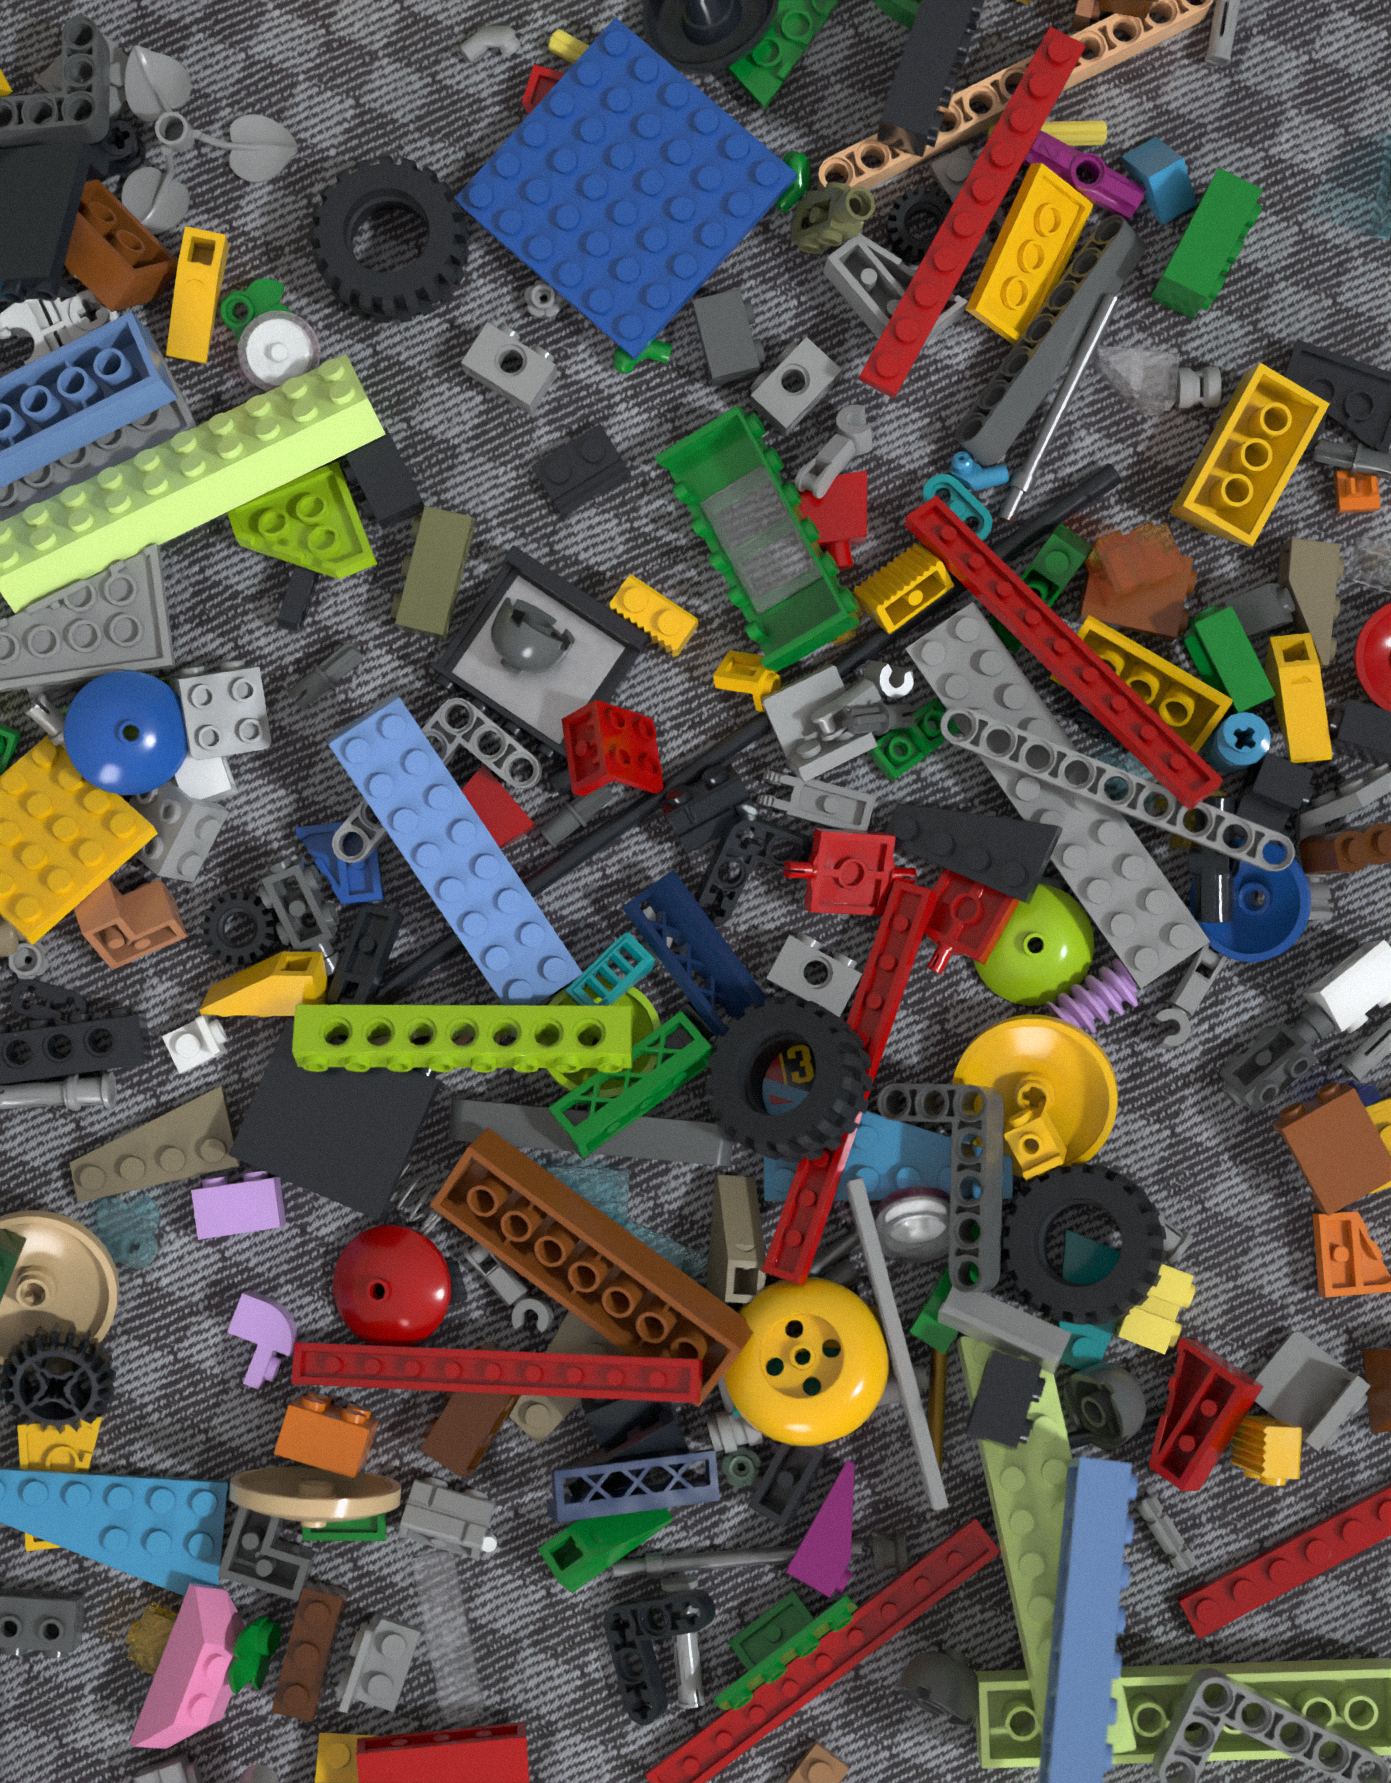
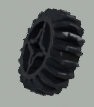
[0,1323,116,1434]

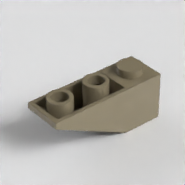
[1277,538,1344,669]
[706,1174,766,1303]

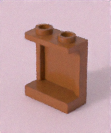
[1075,537,1197,643]
[1271,1082,1391,1216]

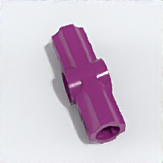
[1023,130,1146,222]

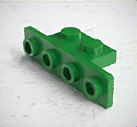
[713,1590,858,1711]

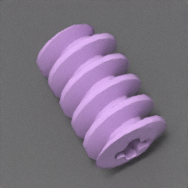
[1046,958,1138,1034]

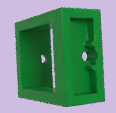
[1180,605,1276,721]

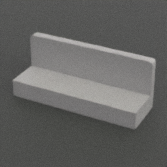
[938,1286,1071,1375]

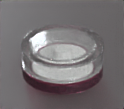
[236,311,321,392]
[874,1186,950,1263]

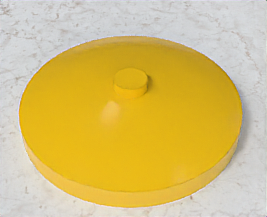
[952,1015,1118,1178]

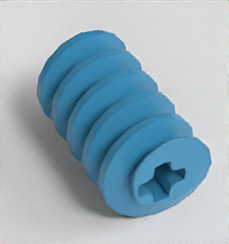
[1204,712,1271,773]

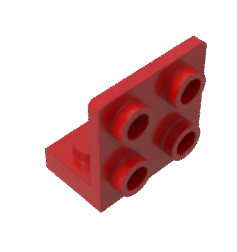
[561,700,664,796]

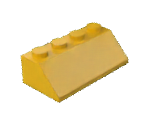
[1169,363,1330,547]
[1050,615,1233,753]

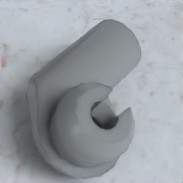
[458,26,520,63]

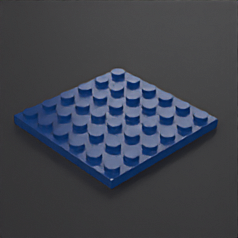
[455,17,797,361]

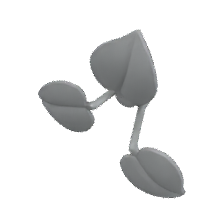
[121,45,298,236]

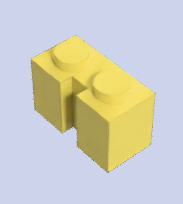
[1113,1264,1196,1354]

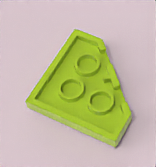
[227,461,377,579]

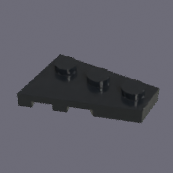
[1283,339,1391,453]
[565,1406,691,1495]

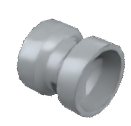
[1173,366,1221,409]

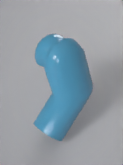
[950,451,1009,491]

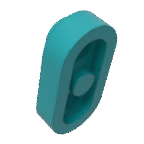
[922,474,992,541]

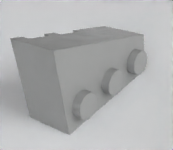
[823,233,968,346]

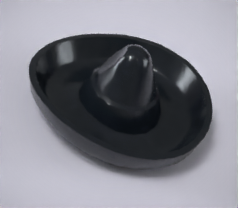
[642,0,779,74]

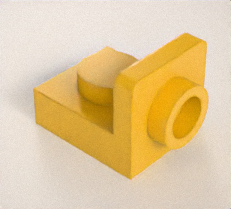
[713,650,781,712]

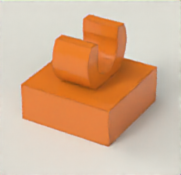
[1333,470,1381,514]

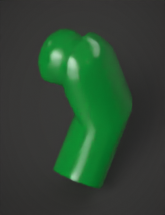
[774,151,811,213]
[613,339,673,374]

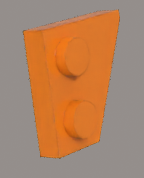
[1312,1210,1391,1297]

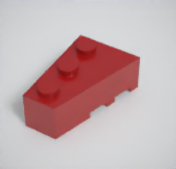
[1148,1337,1264,1491]

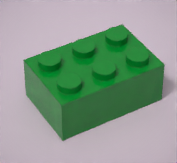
[1150,168,1263,320]

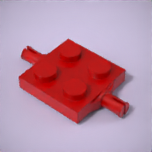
[783,828,917,916]
[923,868,1019,975]

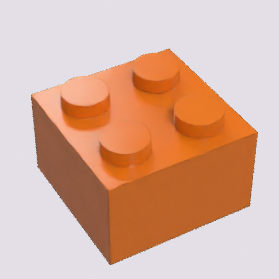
[274,1391,379,1479]

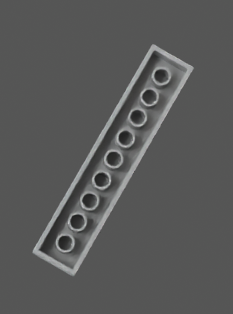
[905,601,1210,988]

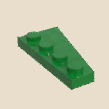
[725,0,841,112]

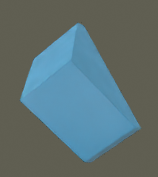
[1120,137,1197,227]

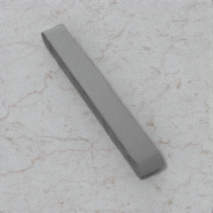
[941,706,1295,872]

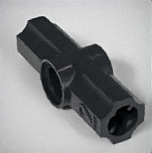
[1188,796,1240,923]

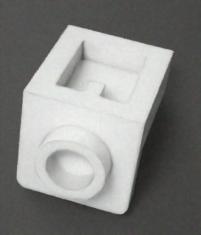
[162,1015,228,1074]

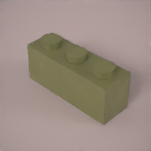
[391,505,476,641]

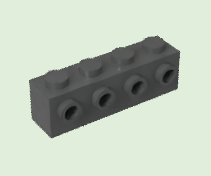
[0,1588,85,1658]

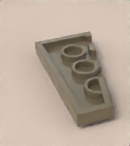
[69,1085,241,1203]
[509,1311,626,1445]

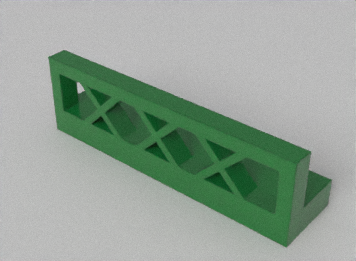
[548,1011,713,1160]

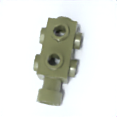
[790,182,875,254]

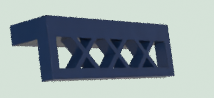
[621,870,767,1038]
[546,1449,720,1522]

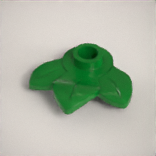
[220,278,299,355]
[229,1615,281,1694]

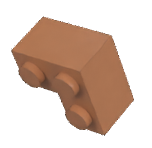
[74,878,188,970]

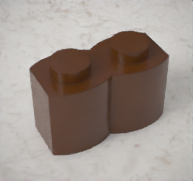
[1299,823,1391,875]

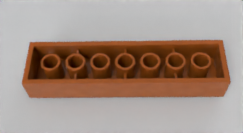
[429,1127,753,1407]

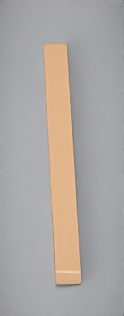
[817,0,1213,192]

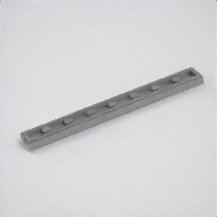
[844,1176,949,1511]

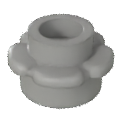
[524,279,564,318]
[8,941,49,980]

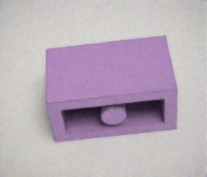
[191,1171,286,1240]

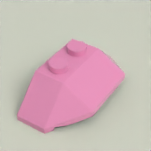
[129,1583,245,1749]

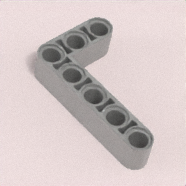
[332,698,542,863]
[1152,1668,1390,1783]

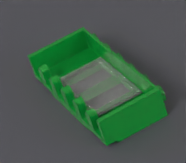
[655,406,861,673]

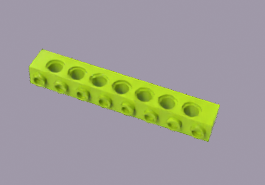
[292,1005,633,1073]

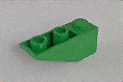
[989,523,1093,653]
[538,1508,674,1593]

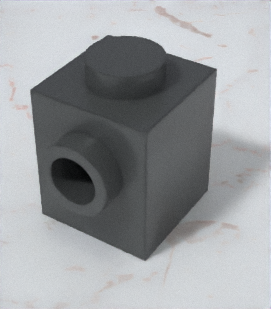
[1224,583,1295,639]

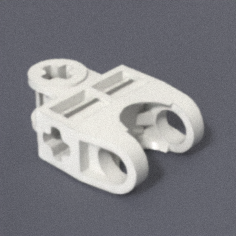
[0,290,119,365]

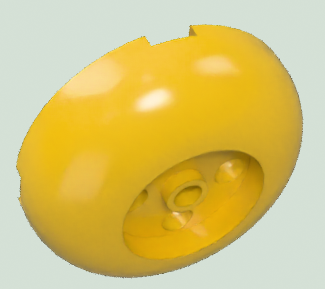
[722,1277,889,1446]

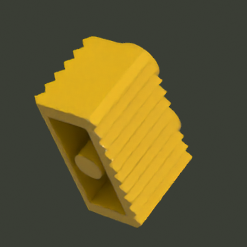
[854,542,955,635]
[610,574,698,657]
[1230,1415,1302,1486]

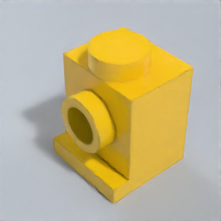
[1003,1108,1067,1180]

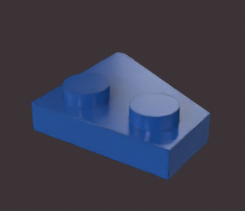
[295,818,385,905]

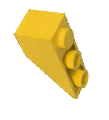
[166,226,229,365]
[1265,633,1332,763]
[199,952,329,1017]

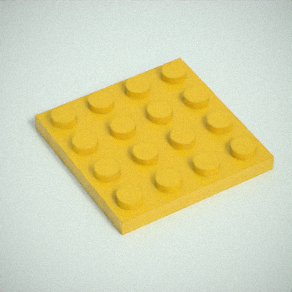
[0,734,158,945]

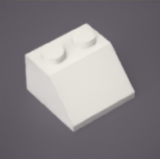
[1302,940,1391,1033]

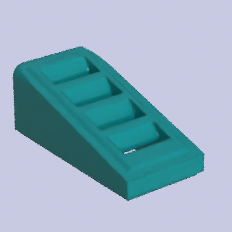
[565,931,655,1006]

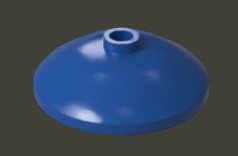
[64,670,188,795]
[1190,838,1311,962]

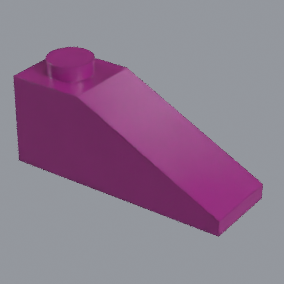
[785,1460,855,1598]

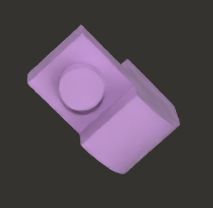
[227,1290,298,1389]

